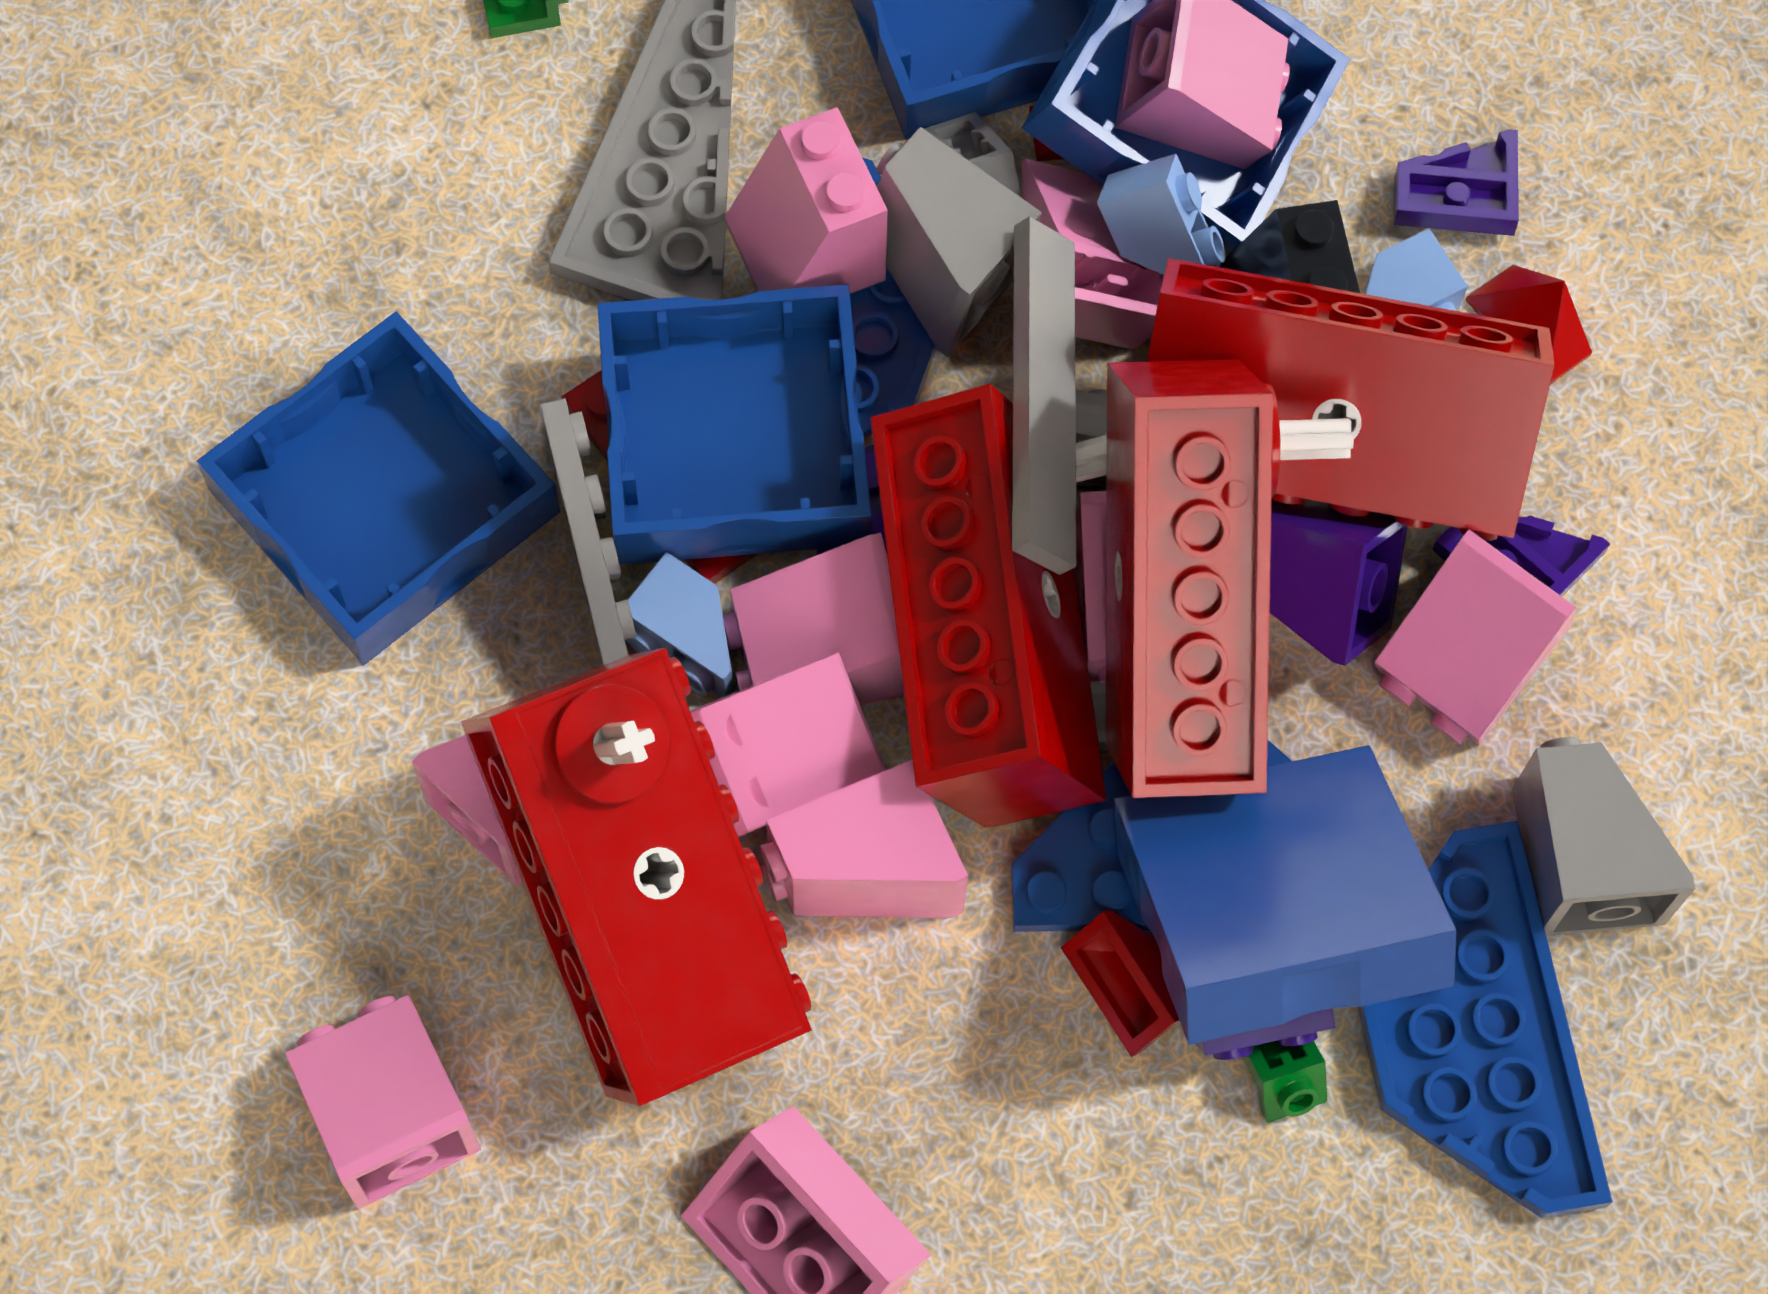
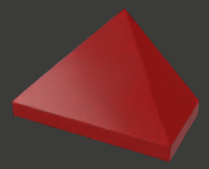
[1465,265,1592,385]
[1061,910,1179,1057]

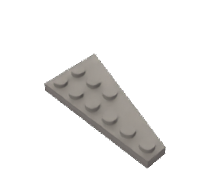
[548,0,736,301]
[540,398,636,665]

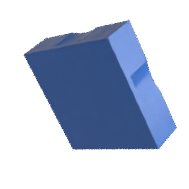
[851,0,1095,140]
[1022,0,1351,257]
[597,284,871,565]
[197,311,560,666]
[1114,745,1456,1045]

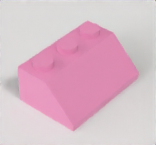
[681,1106,931,1294]

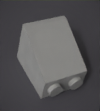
[876,127,1042,357]
[1512,737,1696,936]

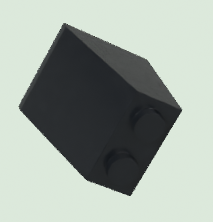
[1220,200,1360,293]

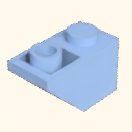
[1097,154,1225,275]
[1364,228,1468,311]
[626,552,733,698]

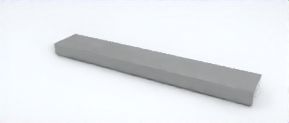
[1012,216,1076,575]

